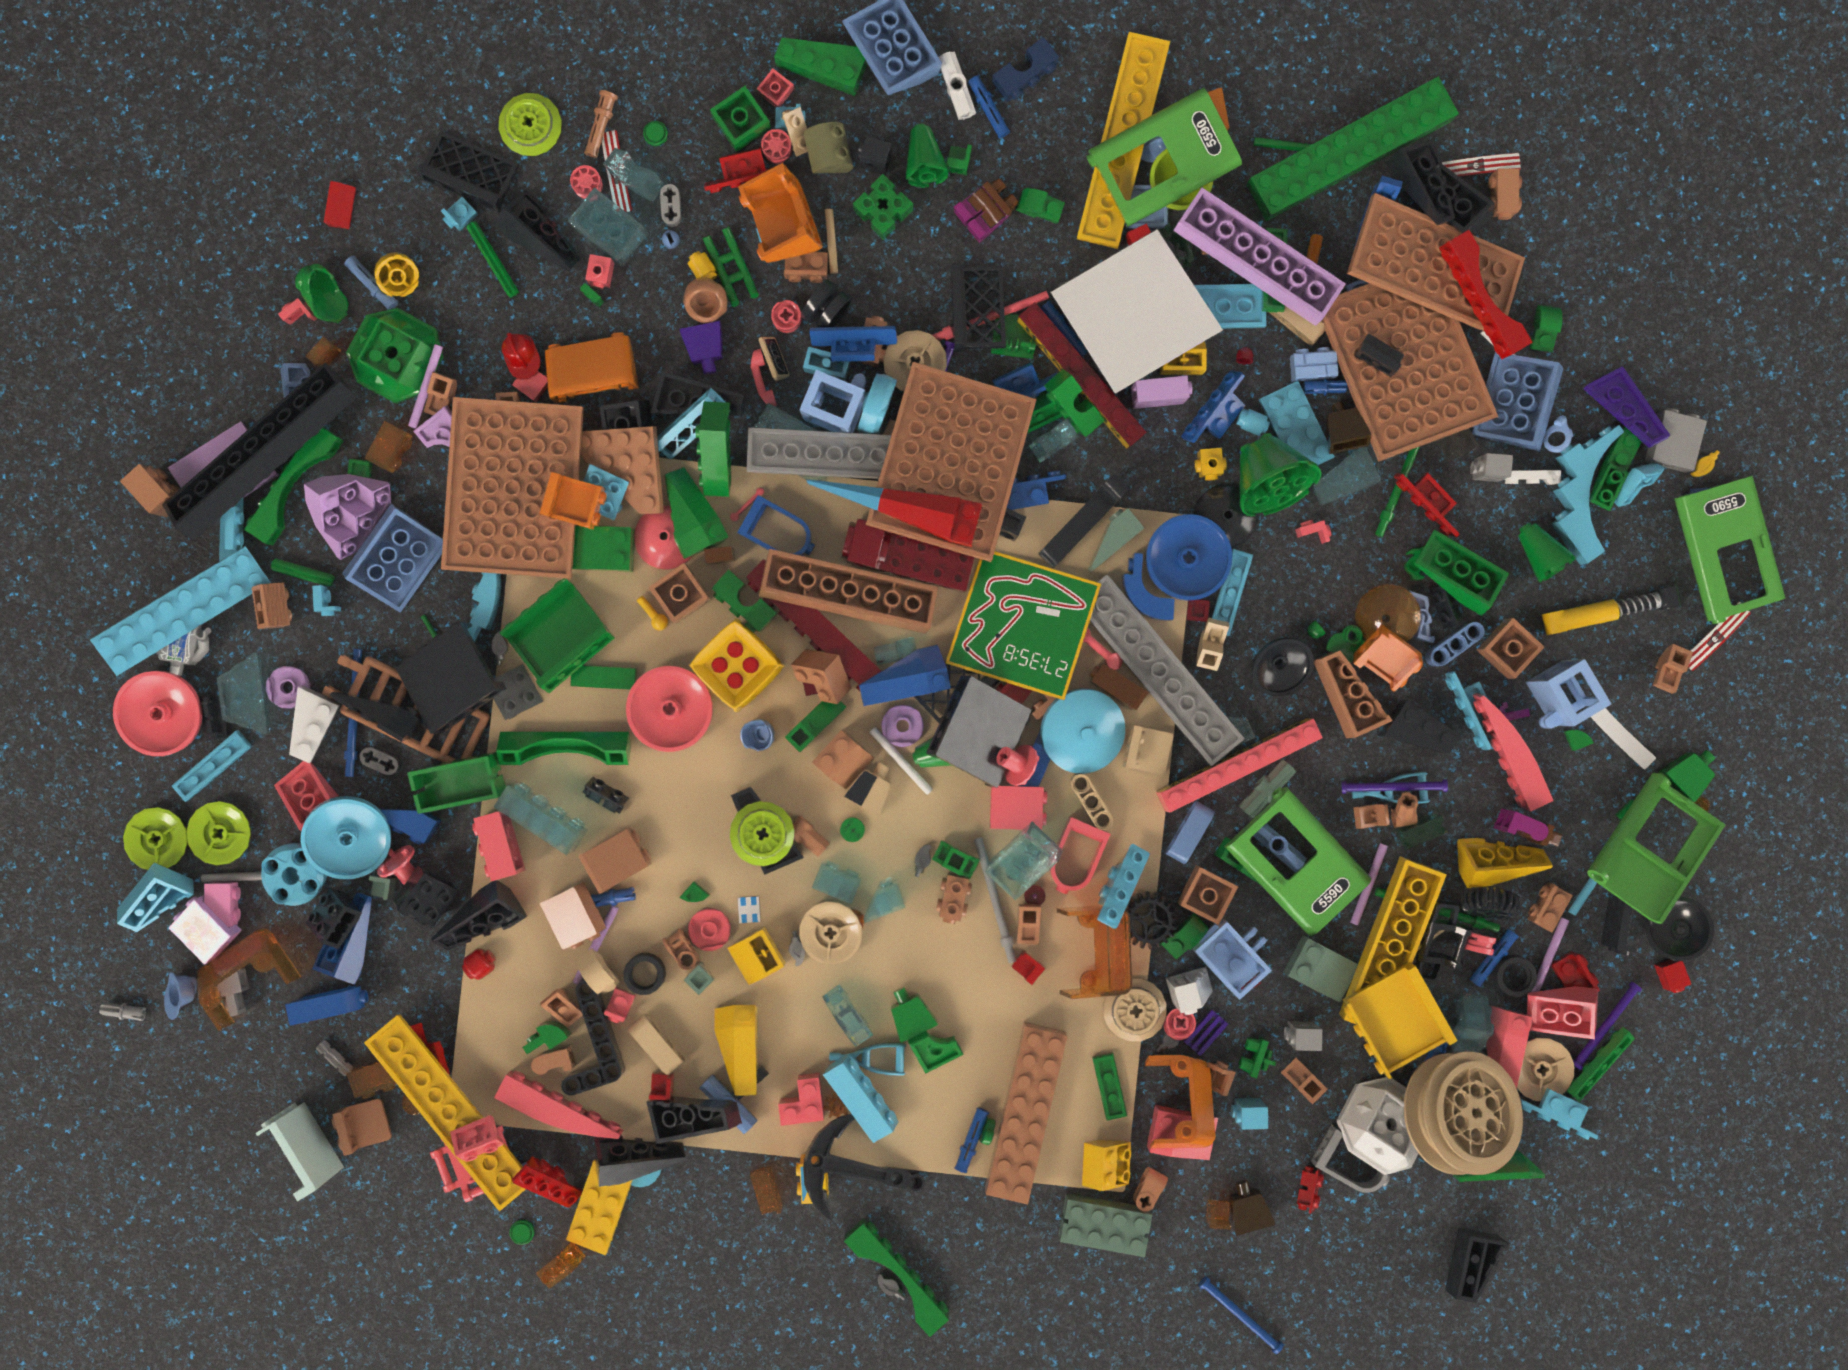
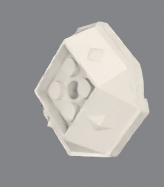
[1337,1077,1418,1175]

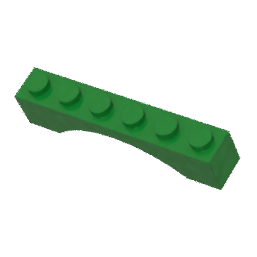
[244,427,344,546]
[496,732,631,765]
[844,1218,949,1337]

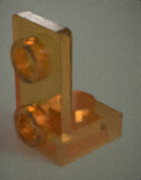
[536,1242,586,1289]

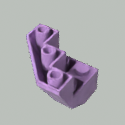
[304,474,391,560]

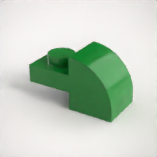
[1015,188,1065,224]
[1529,304,1562,352]
[1162,913,1209,959]
[522,1021,571,1054]

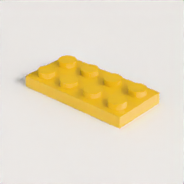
[566,1160,633,1255]

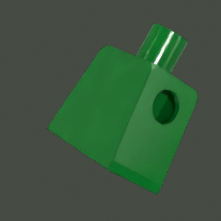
[1659,750,1715,802]
[891,987,938,1043]

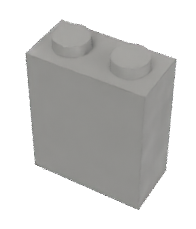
[1645,408,1707,473]

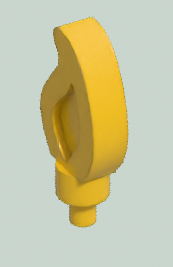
[1691,450,1720,477]

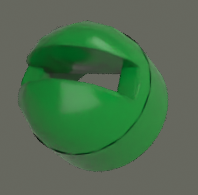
[1307,620,1326,639]

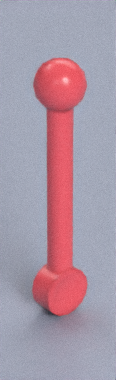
[730,487,765,521]

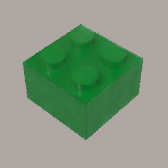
[710,86,771,153]

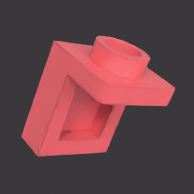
[278,298,318,325]
[1296,520,1331,544]

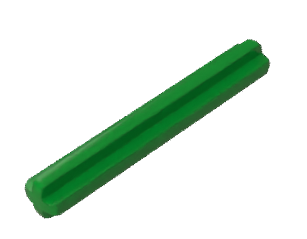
[467,221,519,298]

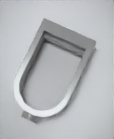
[1311,1124,1390,1193]

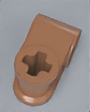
[662,928,699,970]
[1133,1167,1168,1212]

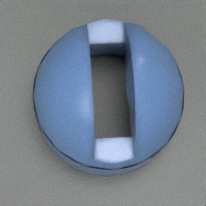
[662,230,680,249]

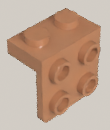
[332,1098,392,1156]

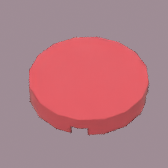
[688,908,731,951]

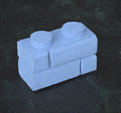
[1290,347,1338,382]

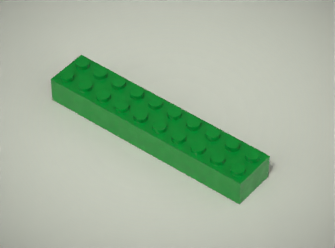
[1246,76,1459,222]

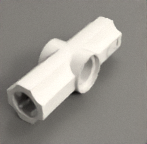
[939,52,976,120]

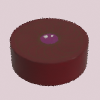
[1024,885,1046,905]

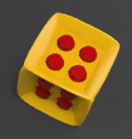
[689,618,785,712]

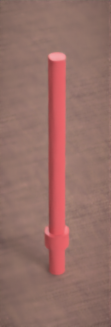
[932,291,1049,341]

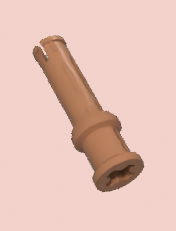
[584,90,618,158]

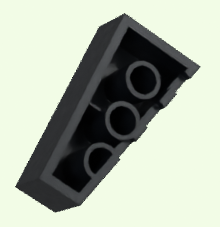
[646,1096,742,1144]

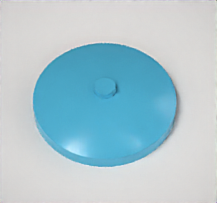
[1040,688,1125,774]
[301,796,391,879]

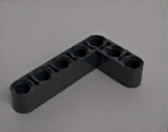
[1038,473,1130,568]
[561,979,625,1096]

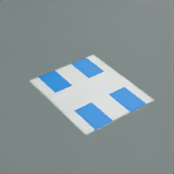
[738,896,760,923]

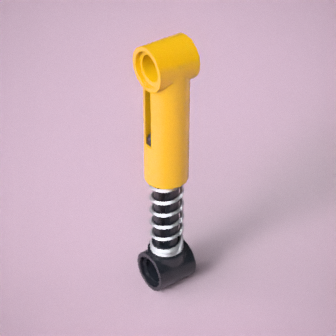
[1542,585,1682,635]

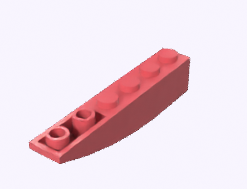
[1473,693,1554,812]
[494,1071,624,1139]

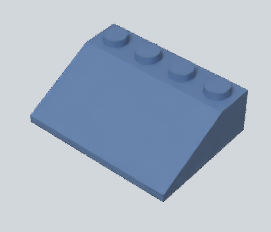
[842,0,942,95]
[1472,352,1563,451]
[342,503,443,613]

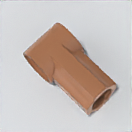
[1391,792,1418,828]
[792,815,830,857]

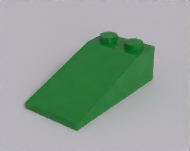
[572,526,635,572]
[1414,530,1509,616]

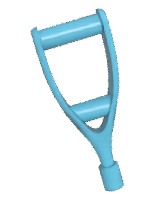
[1352,772,1430,804]
[829,1043,906,1076]

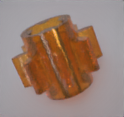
[823,1092,848,1118]

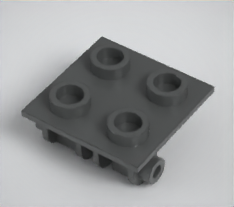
[493,664,543,720]

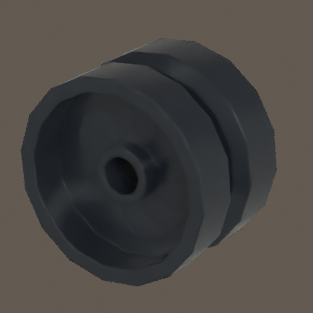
[801,279,853,328]

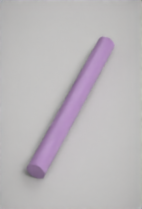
[408,344,443,429]
[1350,843,1388,925]
[573,905,619,985]
[1531,918,1569,992]

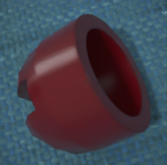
[1236,347,1253,365]

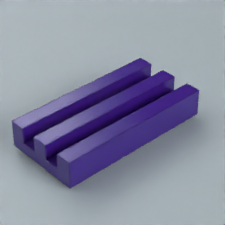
[1183,1009,1228,1056]

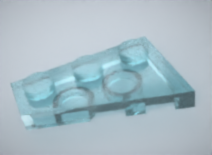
[1312,447,1381,506]

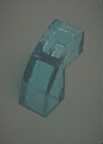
[603,148,665,202]
[822,984,873,1047]

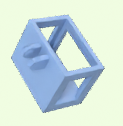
[800,370,866,433]
[1526,659,1611,729]
[1192,919,1272,1000]

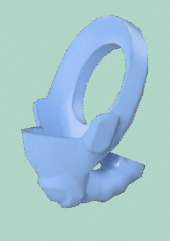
[1543,415,1573,453]

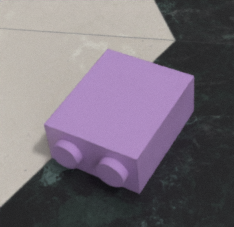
[1131,376,1192,409]

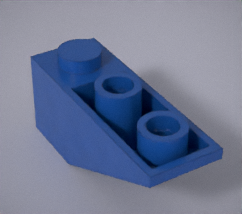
[378,808,442,845]

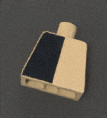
[844,762,891,816]

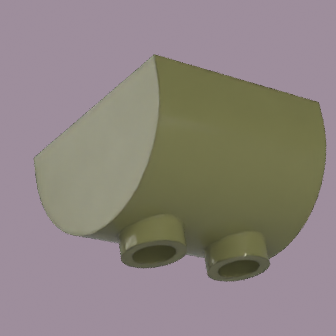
[803,122,853,173]

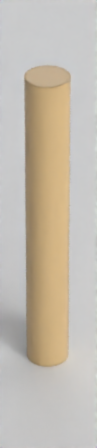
[825,209,838,274]

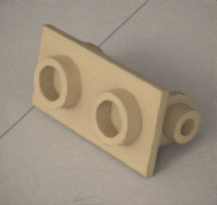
[781,107,808,157]

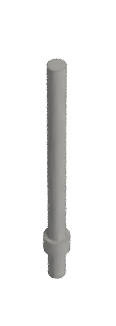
[974,837,1017,963]

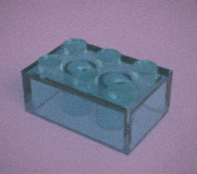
[568,187,649,267]
[984,821,1063,900]

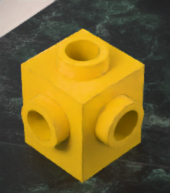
[1195,448,1227,481]

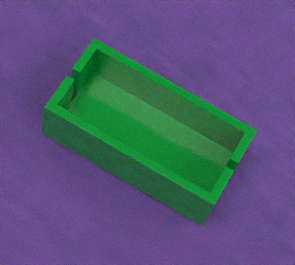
[407,752,507,814]

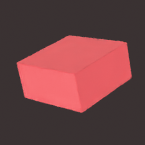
[757,68,795,107]
[512,371,548,402]

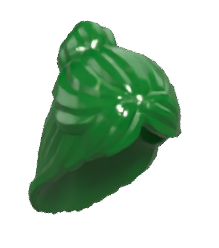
[295,264,349,323]

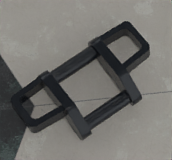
[1415,900,1473,983]

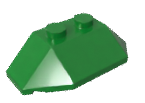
[1453,1149,1545,1182]

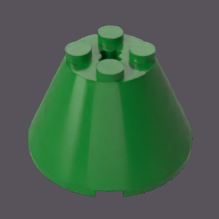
[1240,433,1321,517]

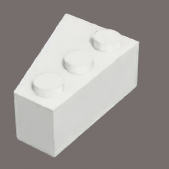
[289,685,341,763]
[1166,967,1213,1015]

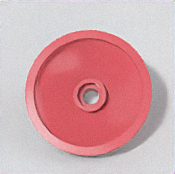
[634,506,692,570]

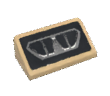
[759,337,790,382]

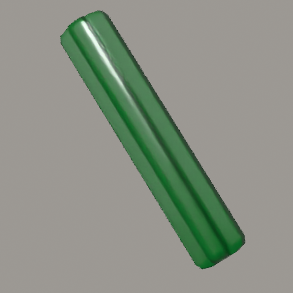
[271,558,335,587]

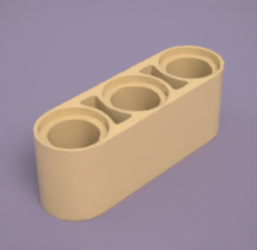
[1269,306,1325,346]
[1070,773,1113,830]
[628,1014,685,1075]

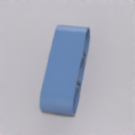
[1425,622,1485,666]
[1165,801,1215,864]

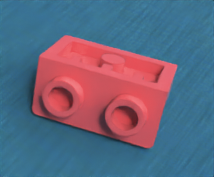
[450,1115,504,1161]

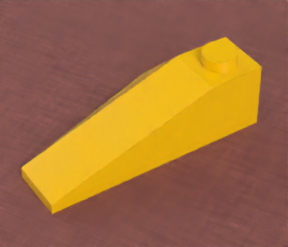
[1457,838,1553,888]
[714,1005,758,1096]

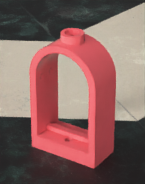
[1049,816,1111,894]

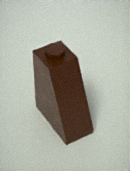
[1089,663,1149,710]

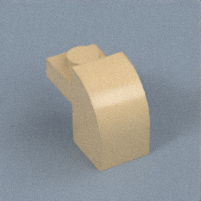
[1196,618,1229,671]
[574,948,622,994]

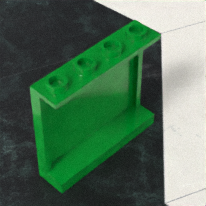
[499,578,615,693]

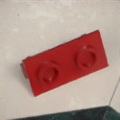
[1297,1166,1324,1214]

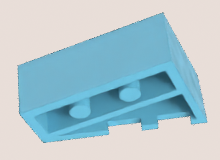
[117,863,194,932]

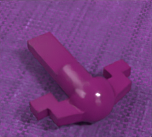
[1498,702,1530,721]

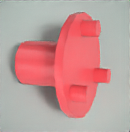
[996,745,1039,786]
[377,845,415,885]

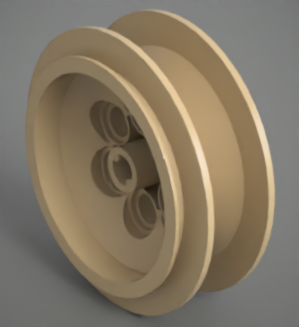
[1404,1052,1523,1175]

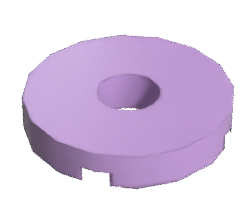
[266,666,310,708]
[881,705,924,747]

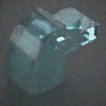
[1029,419,1079,463]

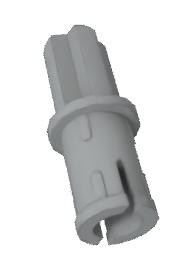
[99,1003,146,1021]

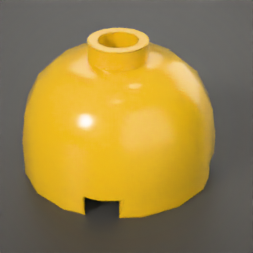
[374,252,419,297]

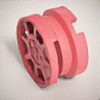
[761,129,792,164]
[570,165,603,200]
[771,300,802,333]
[1465,932,1497,955]
[1163,1008,1196,1041]

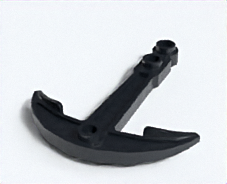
[803,1114,925,1220]

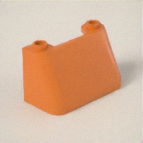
[738,163,823,263]
[545,332,639,404]

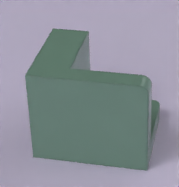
[369,874,397,900]
[684,962,715,995]

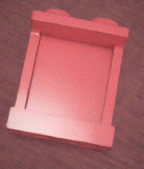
[990,785,1047,830]

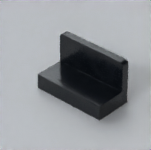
[1354,334,1404,377]

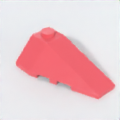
[1484,1005,1532,1088]

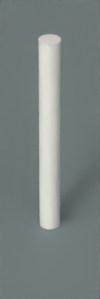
[869,727,933,795]

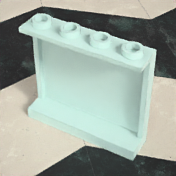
[256,1102,344,1202]

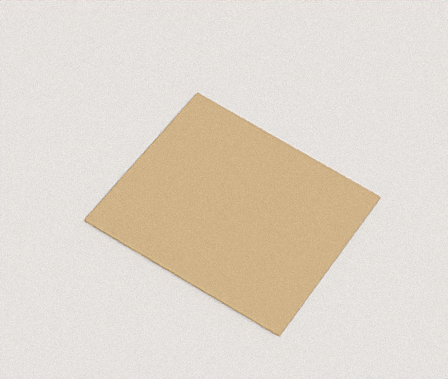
[452,457,1188,1192]

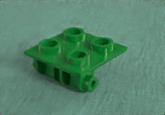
[991,313,1036,359]

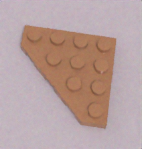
[580,426,664,514]

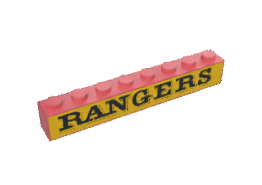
[1156,718,1323,813]

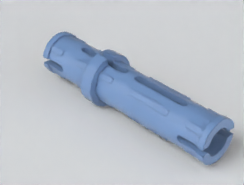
[344,256,398,310]

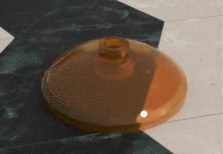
[1355,584,1421,642]

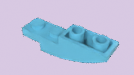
[468,573,501,642]

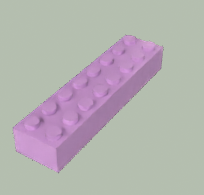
[1173,188,1345,326]

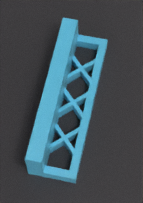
[657,388,725,459]

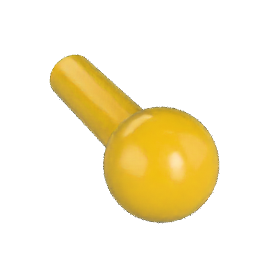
[636,595,668,631]

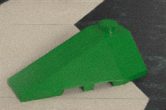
[664,467,728,559]

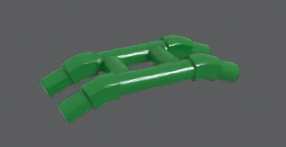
[702,226,759,307]

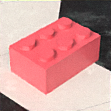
[472,809,525,881]

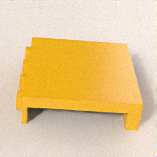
[1342,962,1457,1079]

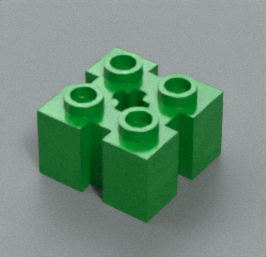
[853,174,913,240]

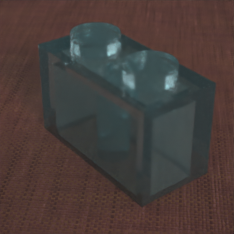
[812,861,862,904]

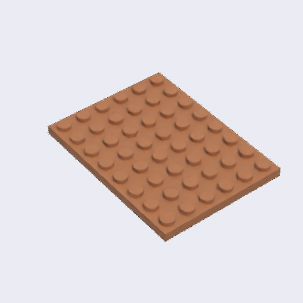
[1321,283,1498,462]
[866,362,1036,562]
[441,397,584,579]

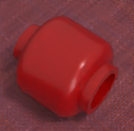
[462,948,496,980]

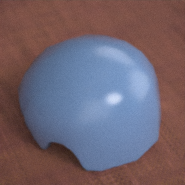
[740,719,775,751]

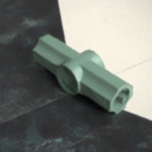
[1239,759,1296,818]

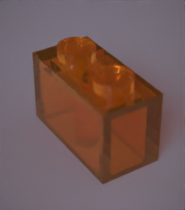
[364,421,413,473]
[347,1061,397,1099]

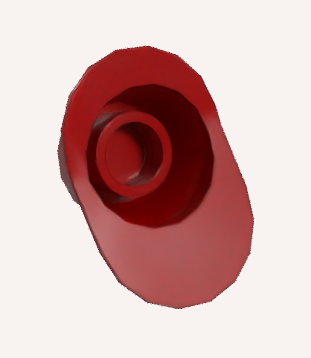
[501,332,541,380]

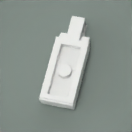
[1504,470,1561,485]

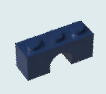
[992,37,1059,102]

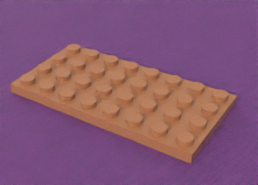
[1347,193,1525,331]

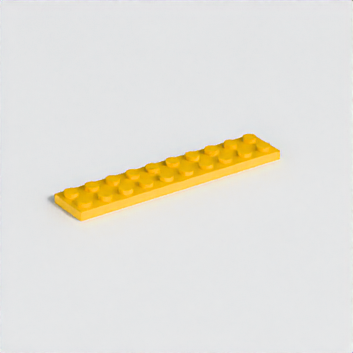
[1077,32,1170,249]
[364,1014,526,1211]

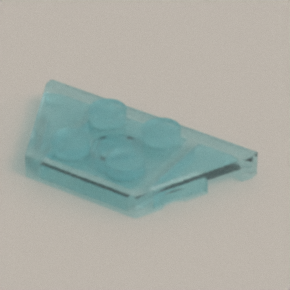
[217,653,270,734]

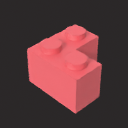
[778,1072,825,1126]

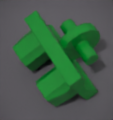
[1238,1036,1276,1079]

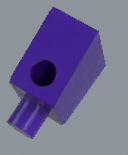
[680,321,723,375]

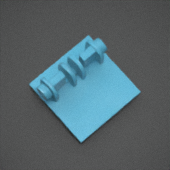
[583,464,629,521]

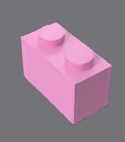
[204,882,241,927]

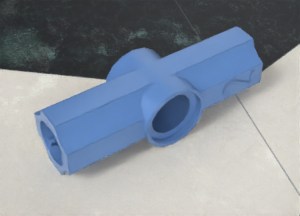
[1253,823,1307,872]
[699,1074,757,1134]

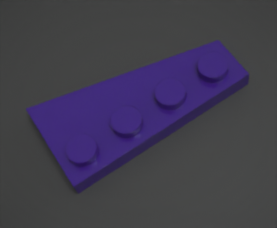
[1584,366,1670,448]

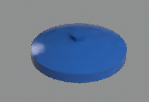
[1146,514,1232,601]

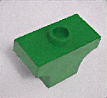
[932,840,980,879]

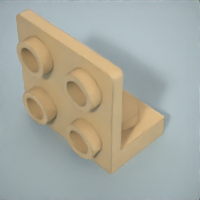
[1123,725,1173,775]

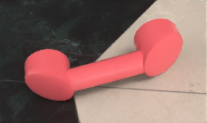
[751,349,777,407]
[1083,628,1123,670]

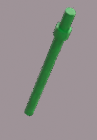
[1375,447,1420,538]
[1375,887,1500,933]

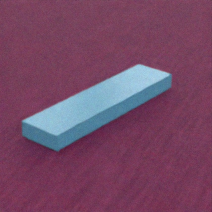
[1212,549,1253,636]
[172,730,253,802]

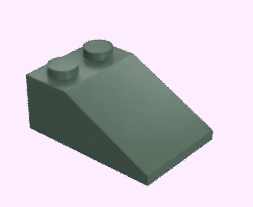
[1088,508,1144,572]
[1283,935,1358,1002]

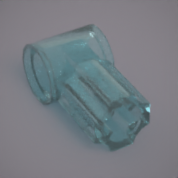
[874,637,917,665]

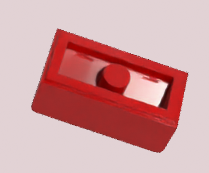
[324,181,356,229]

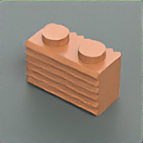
[251,583,292,629]

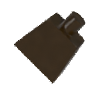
[1326,402,1371,454]
[1229,1180,1276,1236]

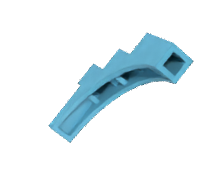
[1551,425,1624,565]

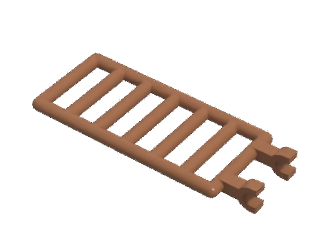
[322,655,490,762]

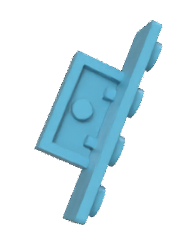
[219,498,244,561]
[1445,672,1492,750]
[1097,844,1150,929]
[1520,1088,1598,1140]

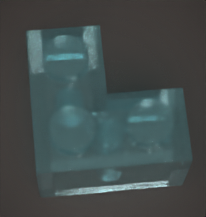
[1452,993,1494,1053]

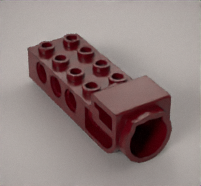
[841,518,975,593]

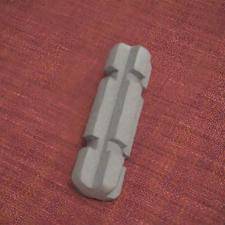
[316,1040,353,1076]

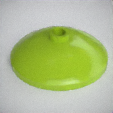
[1149,149,1213,210]

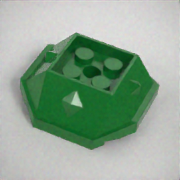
[346,308,444,404]

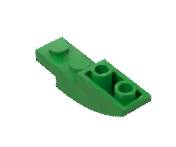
[1590,427,1642,511]

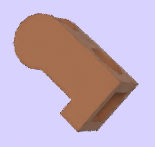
[531,1045,576,1075]

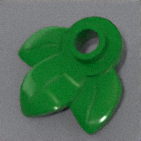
[1326,625,1365,663]

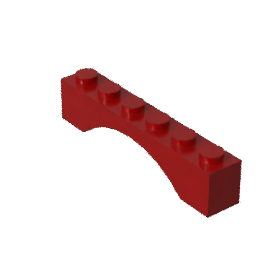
[1439,230,1533,360]

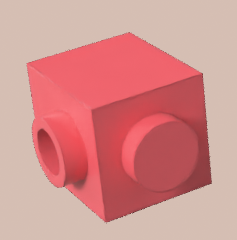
[585,254,615,290]

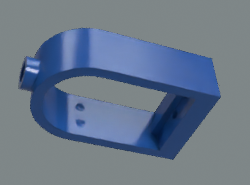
[737,495,815,556]
[285,985,369,1026]

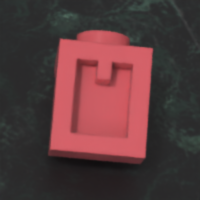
[604,987,636,1023]

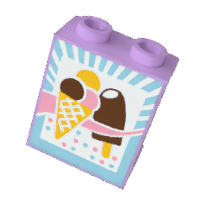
[169,895,242,964]

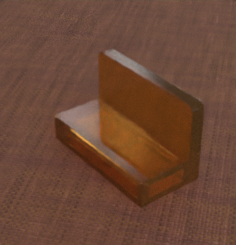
[750,1166,783,1215]

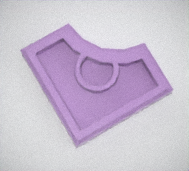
[413,405,452,448]

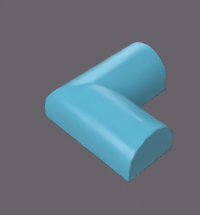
[1614,462,1665,507]

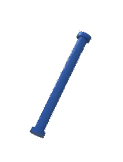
[1198,1276,1284,1354]

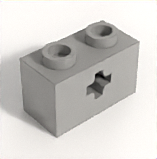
[1470,453,1513,482]
[1284,1021,1322,1051]

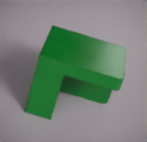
[946,144,972,176]

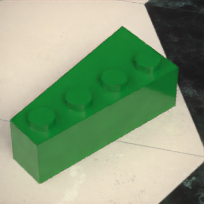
[774,38,868,96]
[695,401,732,497]

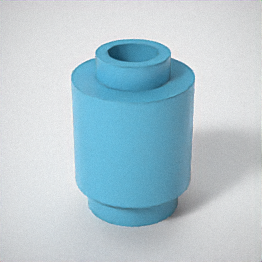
[1236,409,1270,436]

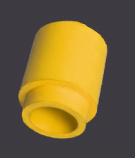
[687,251,717,280]

